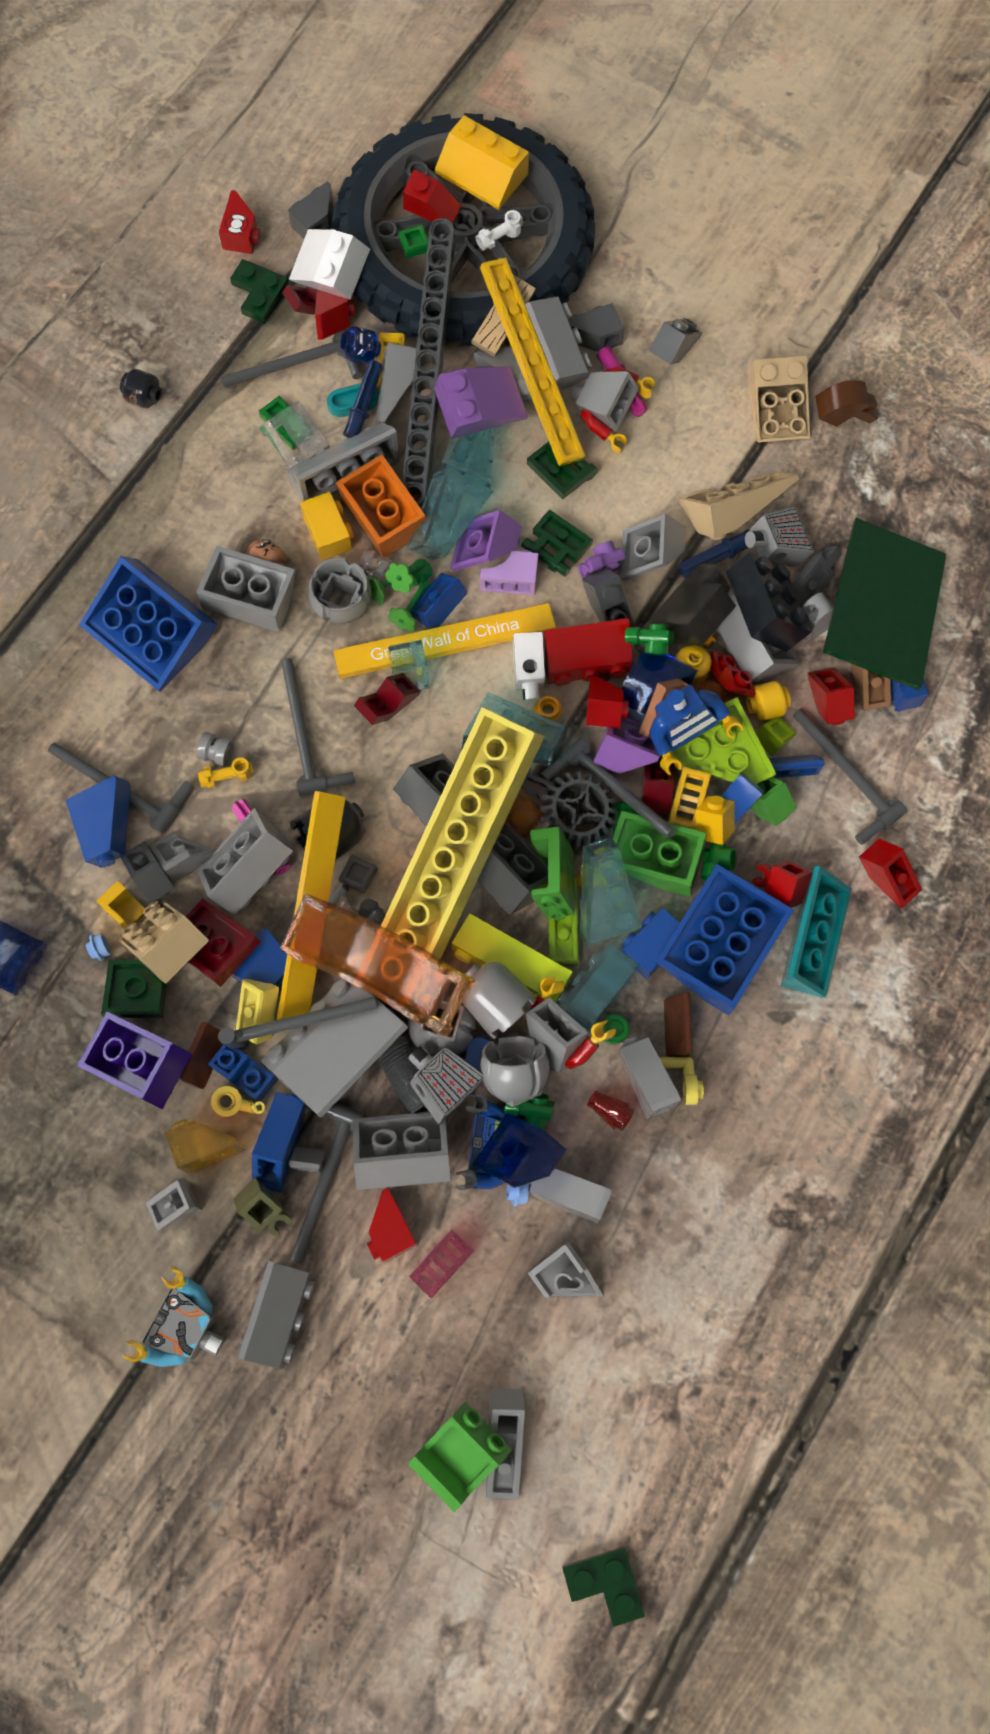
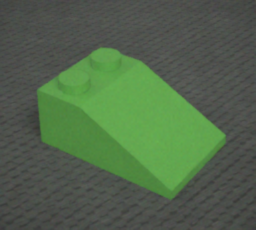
[605,811,706,898]

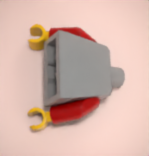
[571,366,655,454]
[526,976,616,1072]

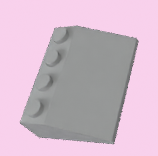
[261,975,408,1118]

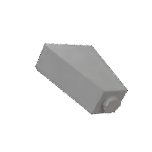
[618,1036,681,1120]
[526,1163,612,1225]

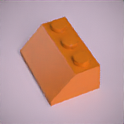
[336,454,426,559]

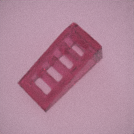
[409,1229,474,1299]

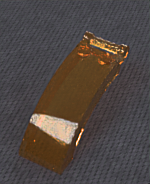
[280,894,475,1036]

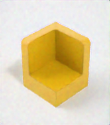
[96,881,145,929]

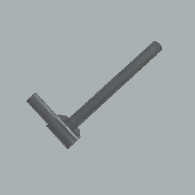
[221,329,363,387]
[281,658,355,797]
[793,709,907,845]
[540,737,675,839]
[48,743,194,834]
[218,996,378,1049]
[290,1104,366,1264]

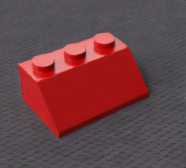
[543,618,632,686]

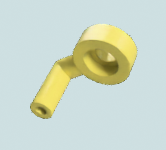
[659,1057,704,1105]
[210,1086,265,1117]

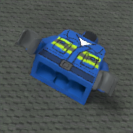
[456,1093,540,1190]

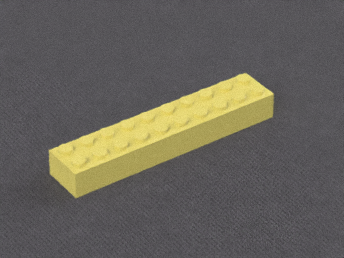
[355,708,545,1009]

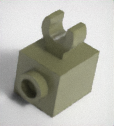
[233,1177,292,1237]

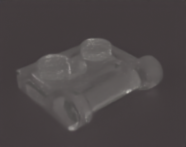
[259,400,330,470]

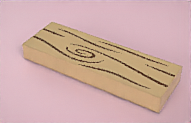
[471,274,536,357]

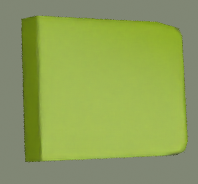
[756,717,797,756]

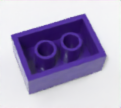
[77,1012,192,1109]

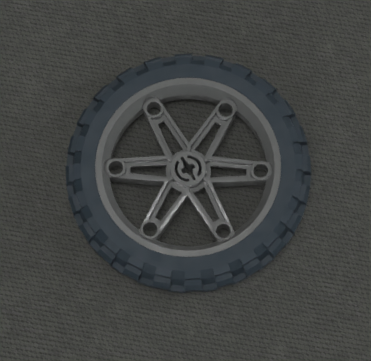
[332,113,595,346]

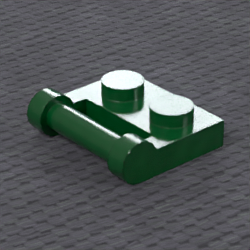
[527,441,598,500]

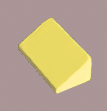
[236,978,279,1045]

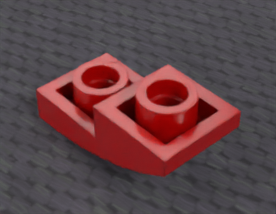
[709,651,756,697]

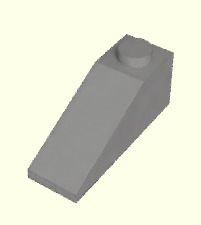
[375,343,417,426]
[486,1389,525,1499]

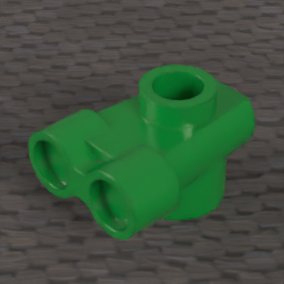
[625,624,674,655]
[701,843,737,881]
[505,1093,555,1129]

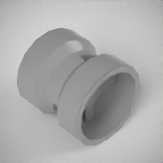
[196,732,234,767]

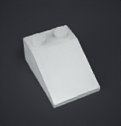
[289,229,370,300]

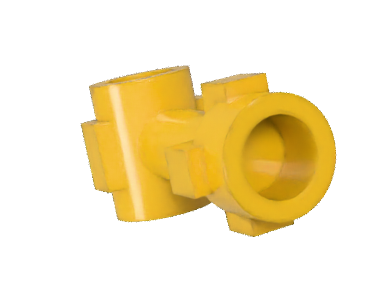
[198,757,254,789]

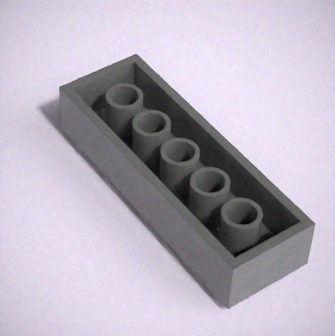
[393,753,548,915]

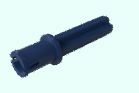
[342,360,383,438]
[678,529,750,578]

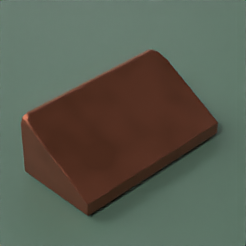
[664,993,693,1057]
[179,1021,223,1089]

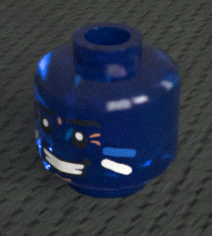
[340,326,381,365]

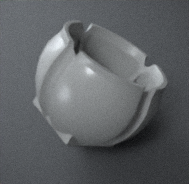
[308,558,372,624]
[408,990,477,1056]
[480,1036,550,1107]

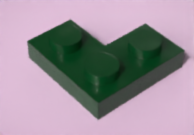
[230,259,289,324]
[562,1546,645,1627]

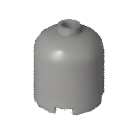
[459,962,537,1039]

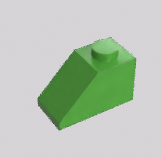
[730,777,797,826]

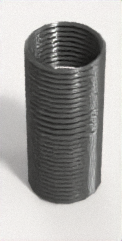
[377,1032,428,1114]

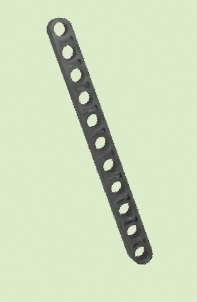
[402,218,456,511]

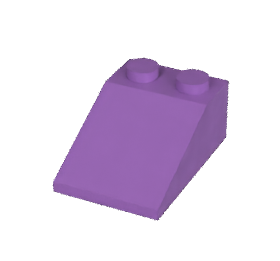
[434,366,528,439]

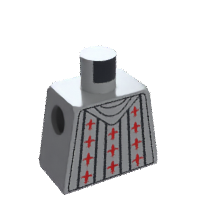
[745,507,814,567]
[408,1046,485,1124]

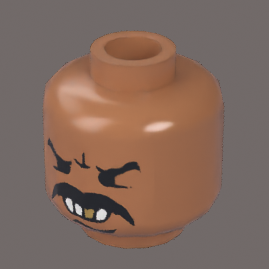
[246,539,287,566]

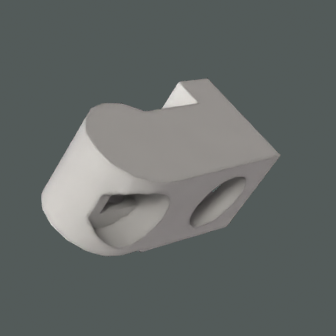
[802,592,834,642]

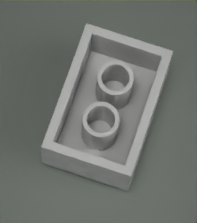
[353,1112,451,1190]

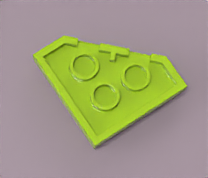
[670,697,776,785]

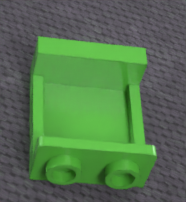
[530,827,575,920]
[408,1402,512,1512]

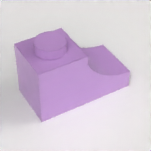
[480,549,538,595]

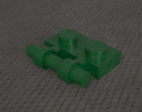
[521,509,593,577]

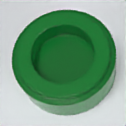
[601,1014,630,1045]

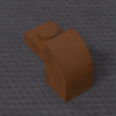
[815,380,878,427]

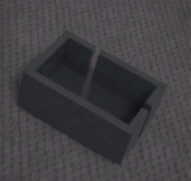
[726,551,812,652]

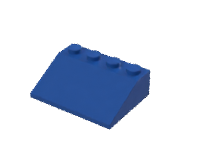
[79,556,218,691]
[656,864,794,1016]

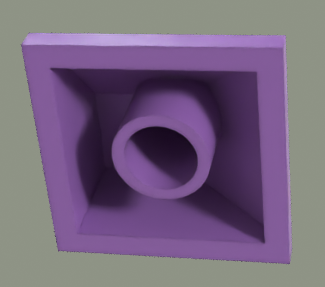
[450,510,522,571]
[593,717,660,774]

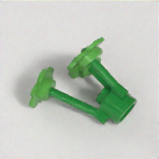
[368,558,433,632]

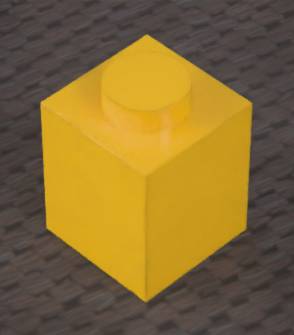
[696,795,735,845]

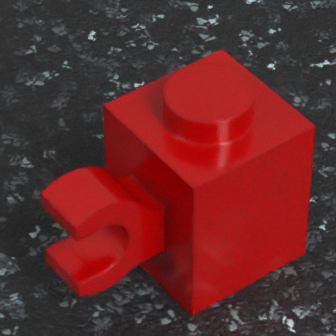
[752,860,812,908]

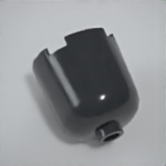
[290,799,364,861]

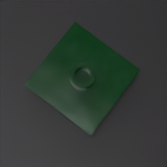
[101,959,167,1018]

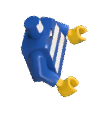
[649,685,744,775]

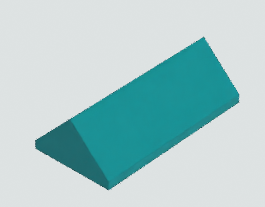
[780,866,852,998]

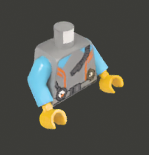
[122,1266,225,1367]

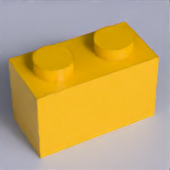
[299,492,354,561]

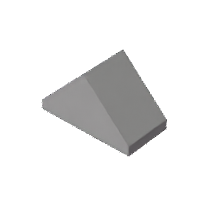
[146,1178,202,1231]

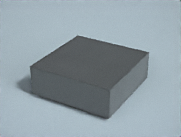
[338,854,378,894]

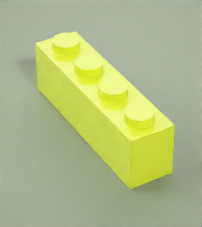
[451,913,573,1004]

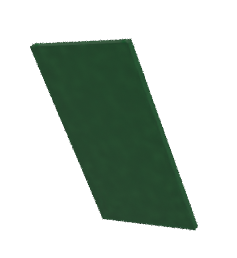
[823,518,946,691]

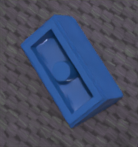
[410,573,467,629]
[769,754,825,778]

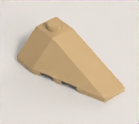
[679,471,799,540]

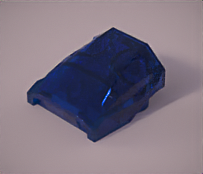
[0,921,47,996]

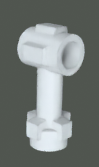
[475,210,523,251]

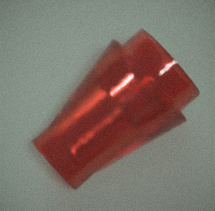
[587,1090,634,1131]

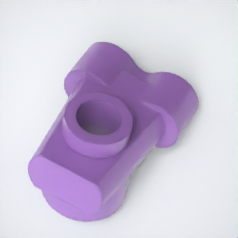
[578,541,625,578]

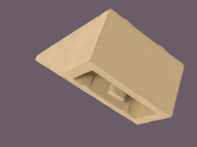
[747,356,810,443]
[118,900,209,984]

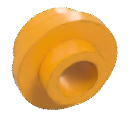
[534,696,562,724]

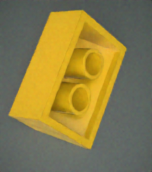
[435,115,529,210]

